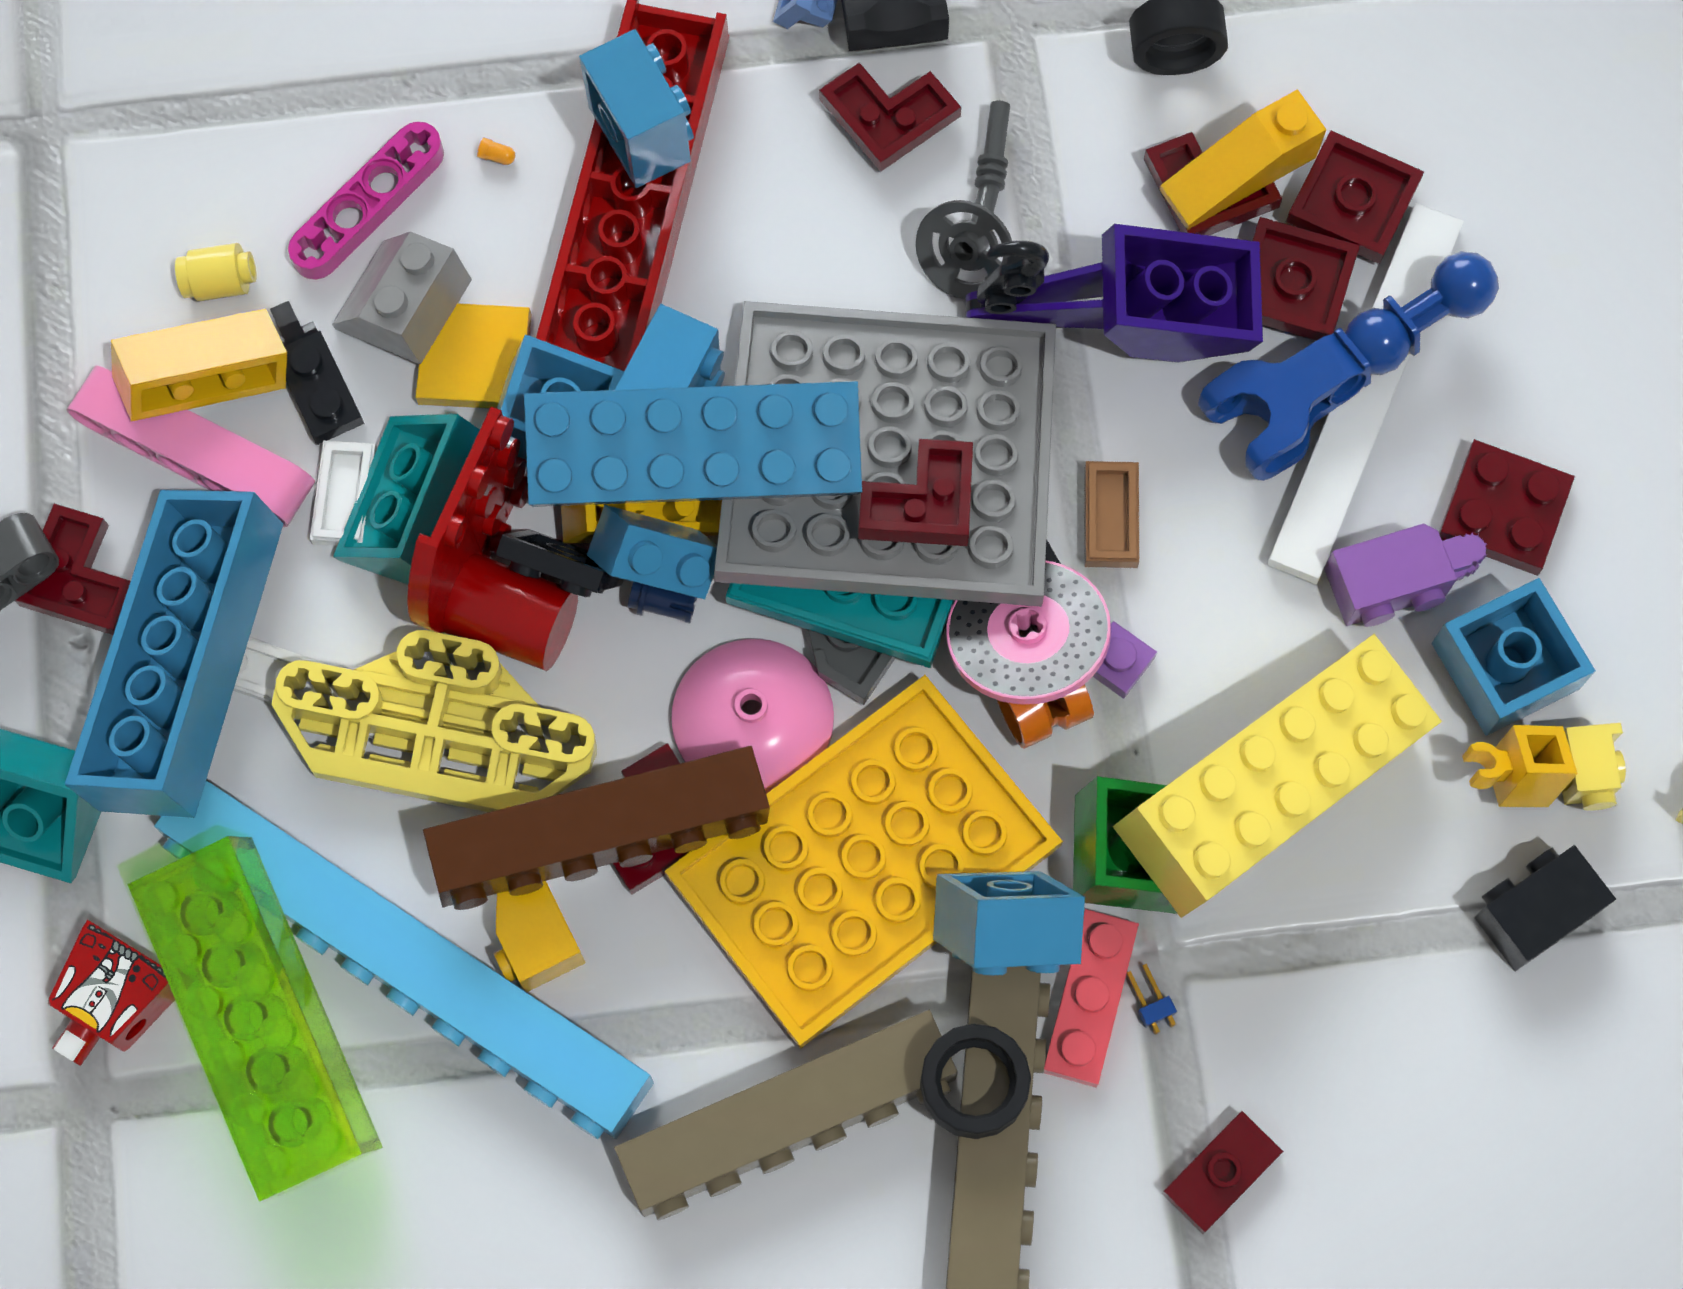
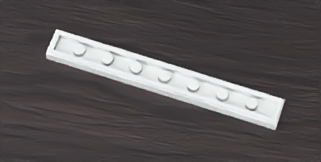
[1267,203,1464,585]

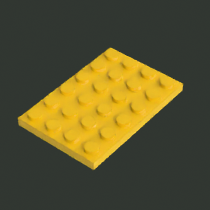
[664,675,1063,1049]

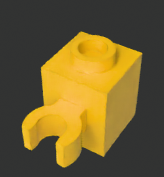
[1462,725,1578,807]

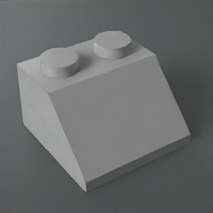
[332,231,472,364]

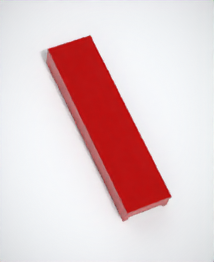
[536,0,730,371]

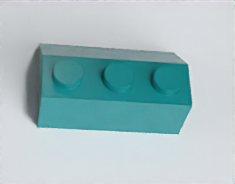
[333,414,480,585]
[0,729,101,883]

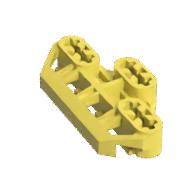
[271,630,597,812]

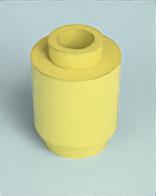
[175,243,257,301]

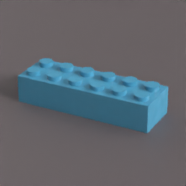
[524,381,862,507]
[65,490,284,818]

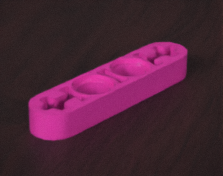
[288,122,444,280]

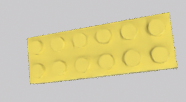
[1112,634,1442,918]

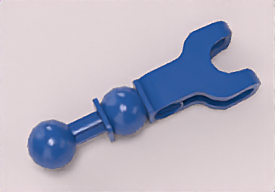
[1198,251,1499,481]

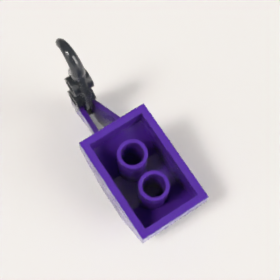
[965,223,1263,363]

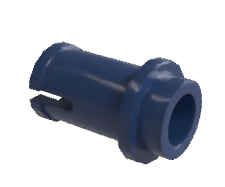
[628,581,697,623]

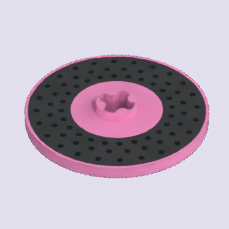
[946,561,1111,704]

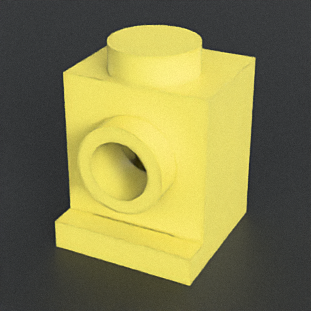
[1562,723,1626,811]

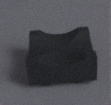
[841,0,949,51]

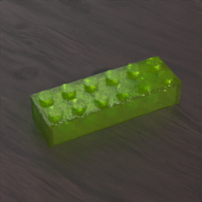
[127,836,383,1202]

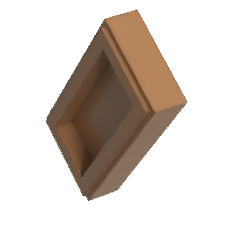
[1084,461,1139,568]

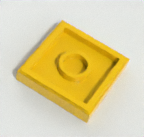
[415,303,532,409]

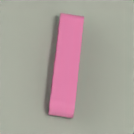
[66,366,315,527]

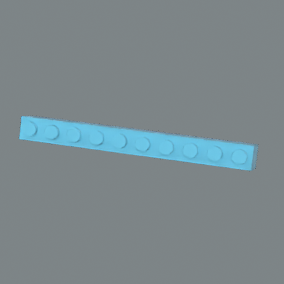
[154,780,654,1140]

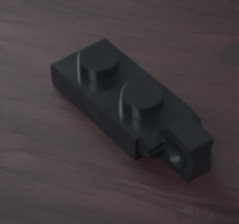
[270,301,365,445]

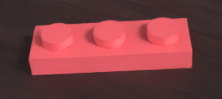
[1044,909,1139,1088]

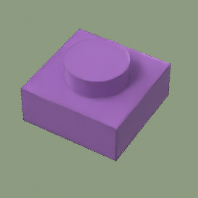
[1093,621,1157,699]

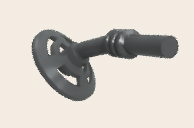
[916,100,1012,299]

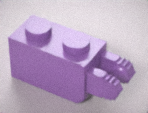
[1324,523,1487,627]

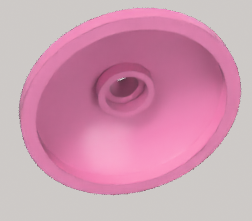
[671,639,834,794]

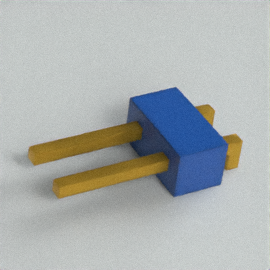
[1127,964,1177,1035]

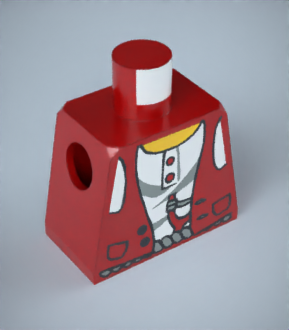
[48,920,188,1066]

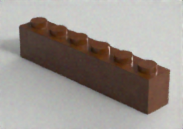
[423,745,770,910]

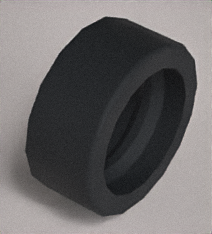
[1129,0,1228,75]
[920,1023,1031,1139]

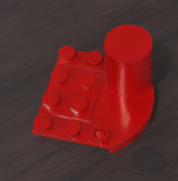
[407,407,578,672]

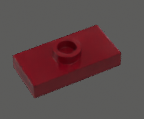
[1162,1111,1284,1234]

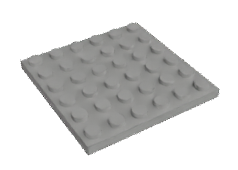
[714,301,1056,607]

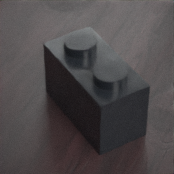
[1474,845,1616,972]

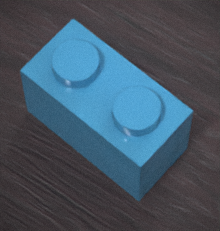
[587,505,717,600]

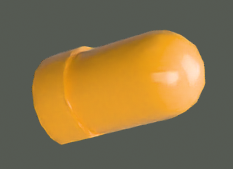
[477,137,516,165]

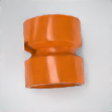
[997,684,1094,749]

